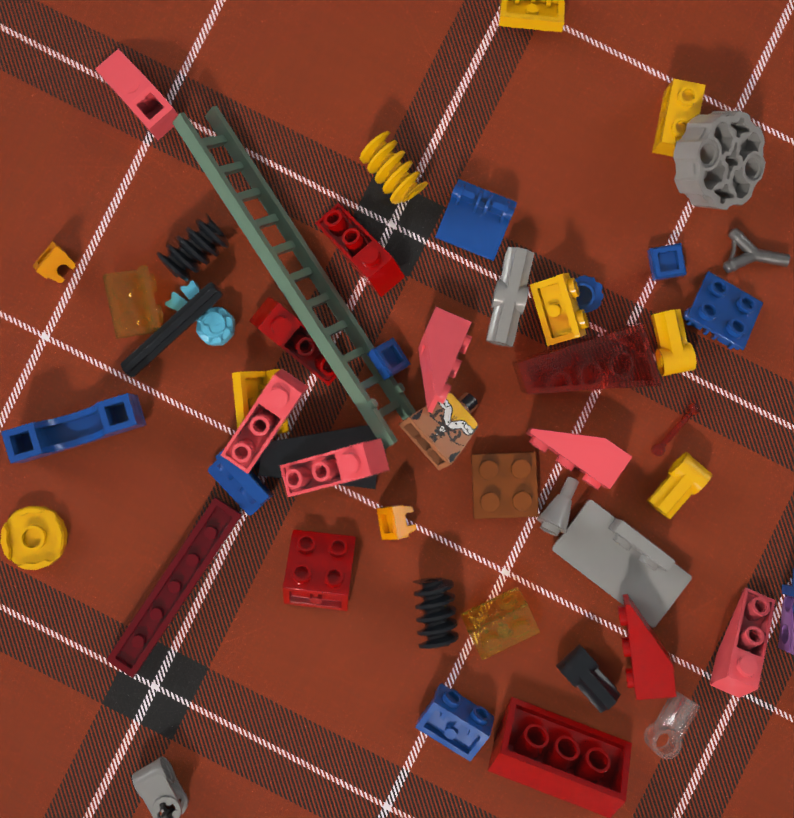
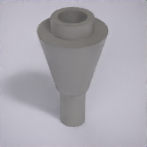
[537,477,579,536]

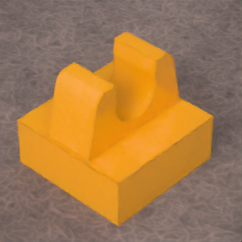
[33,241,75,283]
[376,505,417,540]

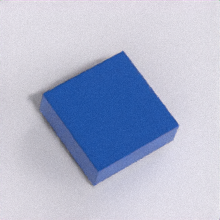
[647,243,687,281]
[367,338,411,381]

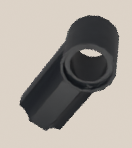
[556,644,621,713]

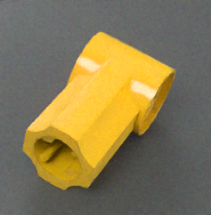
[651,309,696,376]
[647,452,712,519]

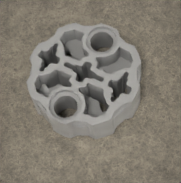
[673,111,766,210]

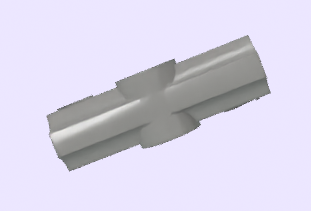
[485,247,535,347]

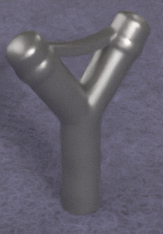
[723,228,790,273]

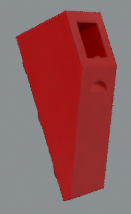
[315,202,405,297]
[249,297,337,386]
[618,594,677,700]

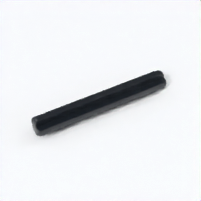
[121,282,223,377]

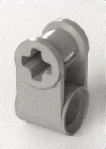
[132,756,188,818]

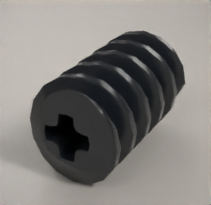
[156,213,230,281]
[413,577,459,649]

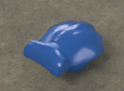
[575,275,604,313]

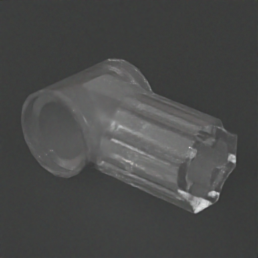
[644,691,700,759]

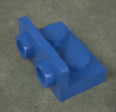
[208,448,274,516]
[415,684,494,762]

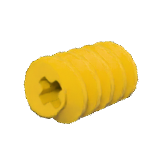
[359,131,428,204]

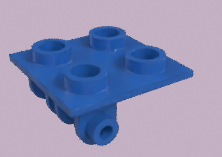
[435,179,517,261]
[682,271,763,350]

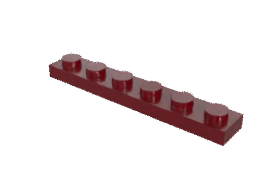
[106,497,243,678]

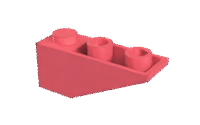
[95,48,178,140]
[418,307,472,413]
[221,369,309,474]
[526,429,632,490]
[280,438,390,497]
[710,588,776,698]

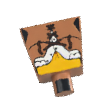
[398,392,478,471]

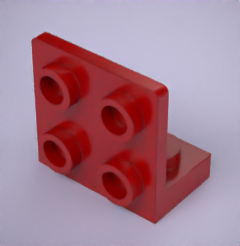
[283,529,356,611]

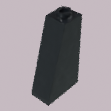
[254,425,378,489]

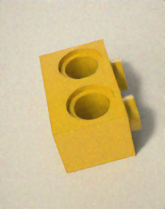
[652,79,706,157]

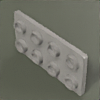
[552,499,692,627]

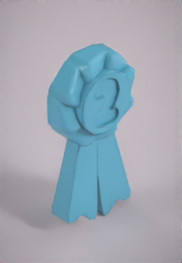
[165,280,235,346]

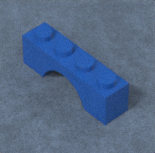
[1,393,146,463]

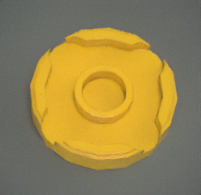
[0,506,68,570]

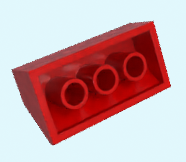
[488,697,632,818]

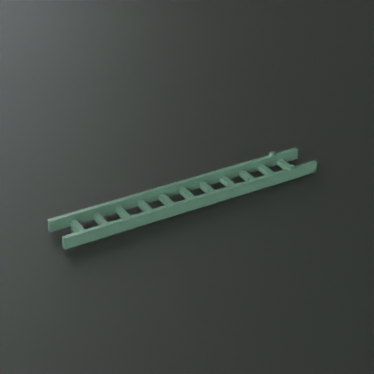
[172,106,416,450]

